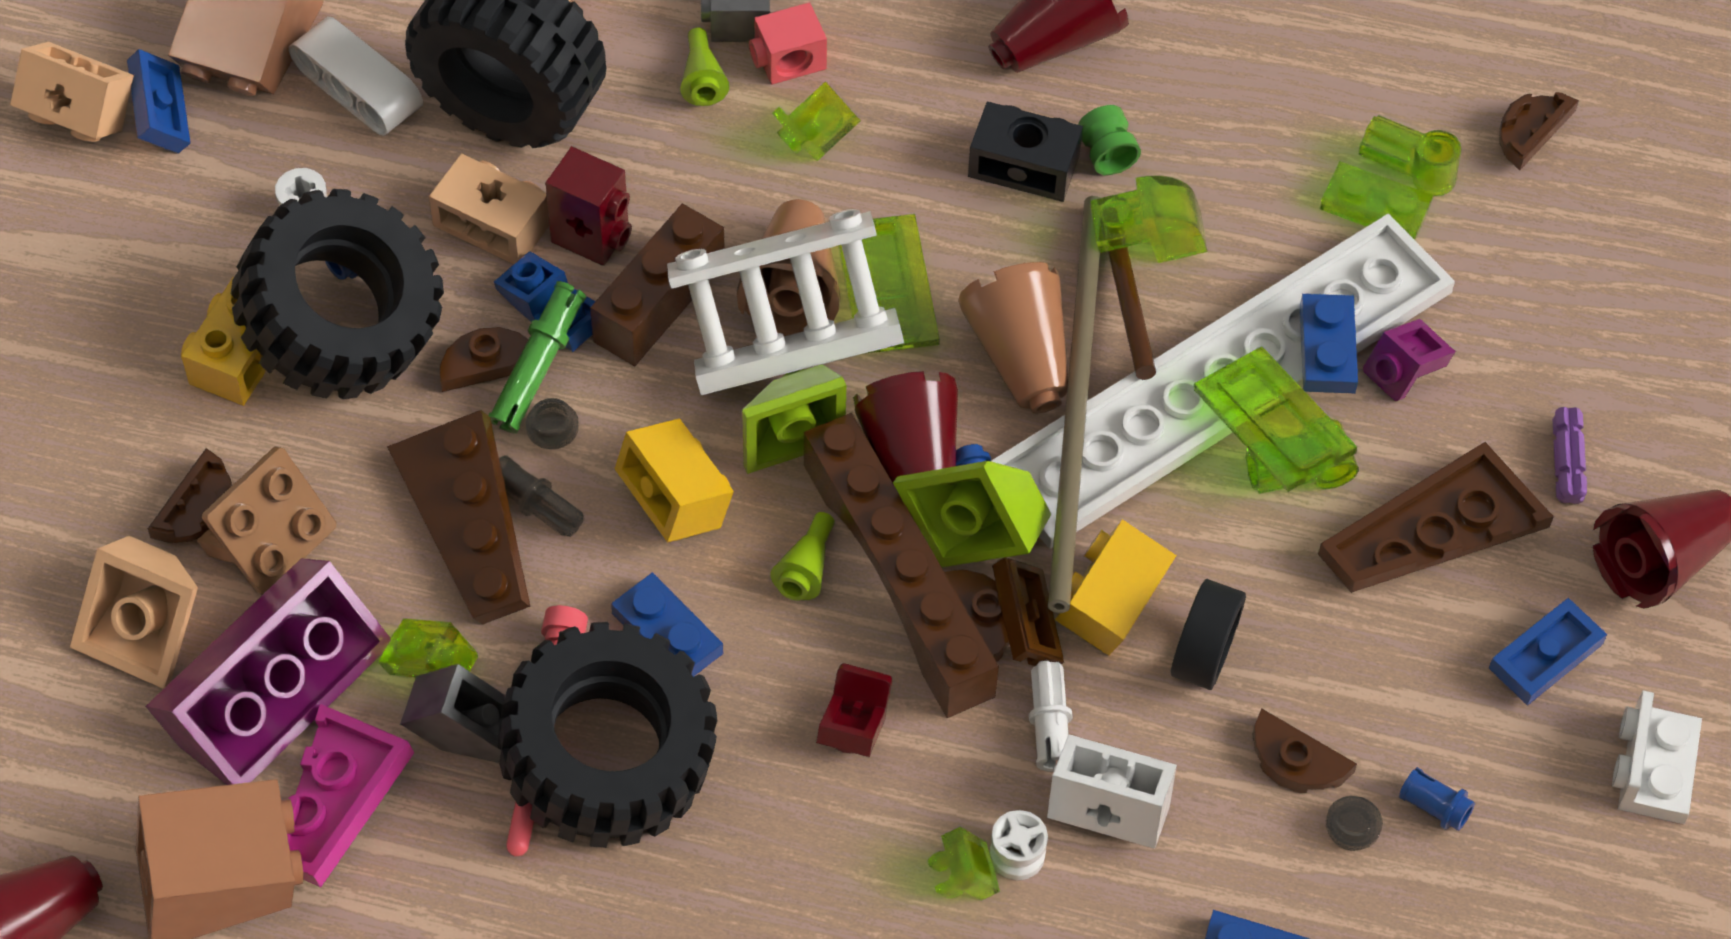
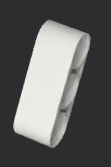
[289,16,423,136]

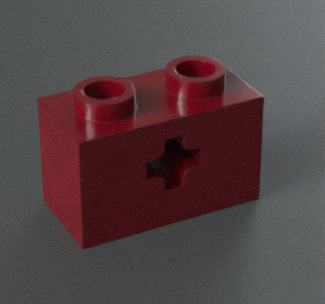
[545,146,632,266]

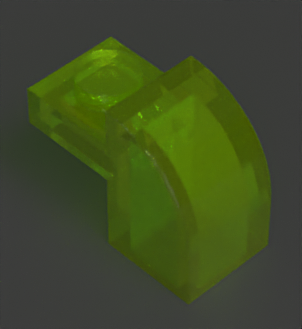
[1090,176,1208,263]

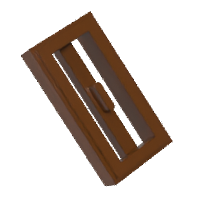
[992,557,1064,666]

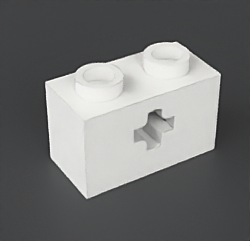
[1047,734,1177,849]

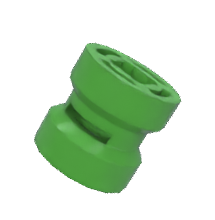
[1078,105,1141,175]

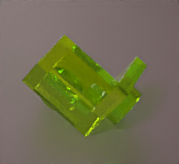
[772,81,861,161]
[378,618,478,678]

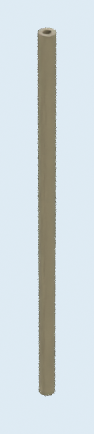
[1048,196,1104,613]

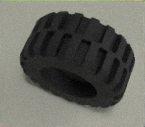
[405,0,607,148]
[231,188,444,399]
[498,622,718,848]

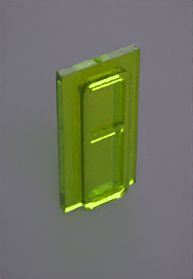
[838,214,940,354]
[1194,346,1357,492]

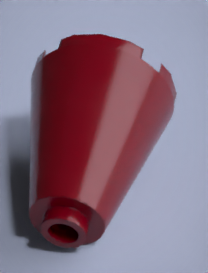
[988,0,1129,73]
[853,371,958,485]
[1593,489,1731,609]
[0,855,103,939]

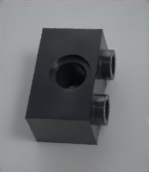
[968,101,1083,202]

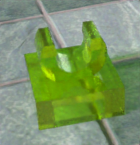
[927,827,1000,900]

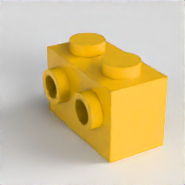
[181,277,266,406]
[614,418,734,543]
[1055,519,1177,656]

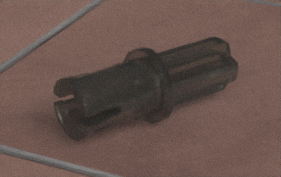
[499,455,584,537]

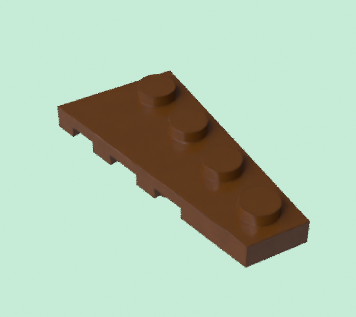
[387,410,531,625]
[1318,442,1554,593]

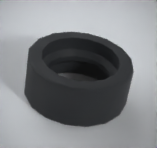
[1171,579,1246,690]

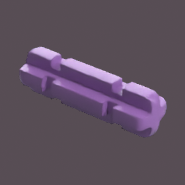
[1552,407,1587,504]

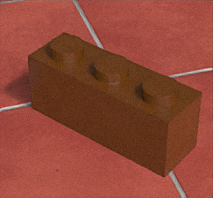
[590,203,725,367]

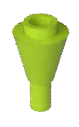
[680,27,729,106]
[770,512,835,601]

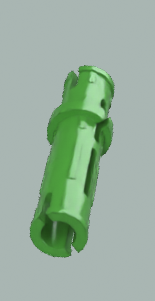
[488,281,586,434]

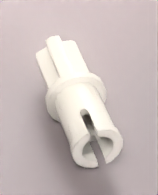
[1029,660,1073,772]

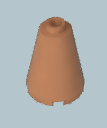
[737,199,841,336]
[958,262,1068,414]

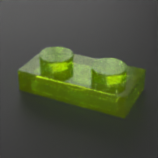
[1320,161,1434,241]

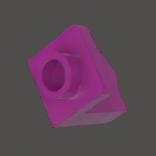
[1363,319,1456,401]

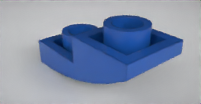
[494,251,596,352]

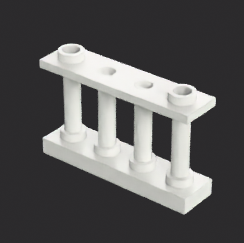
[667,209,904,395]

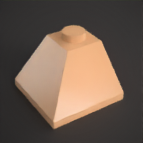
[70,536,198,689]

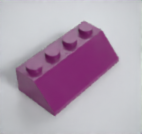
[145,558,394,785]

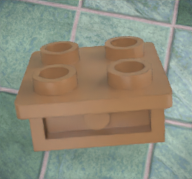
[197,446,337,595]

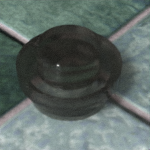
[526,398,579,449]
[1326,796,1383,851]

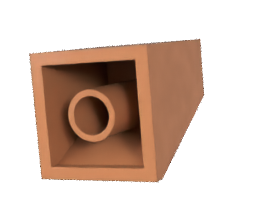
[168,0,324,97]
[135,779,303,939]

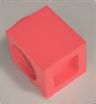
[749,2,827,85]

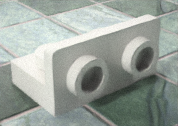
[1612,690,1702,824]

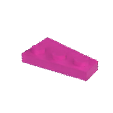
[287,704,414,887]

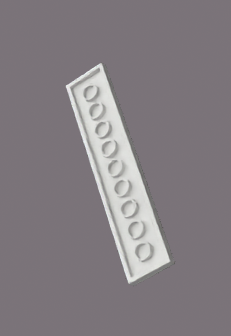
[991,213,1455,549]

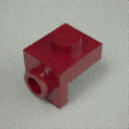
[816,663,892,757]

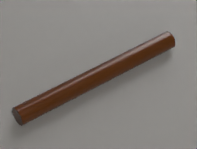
[1102,218,1156,380]

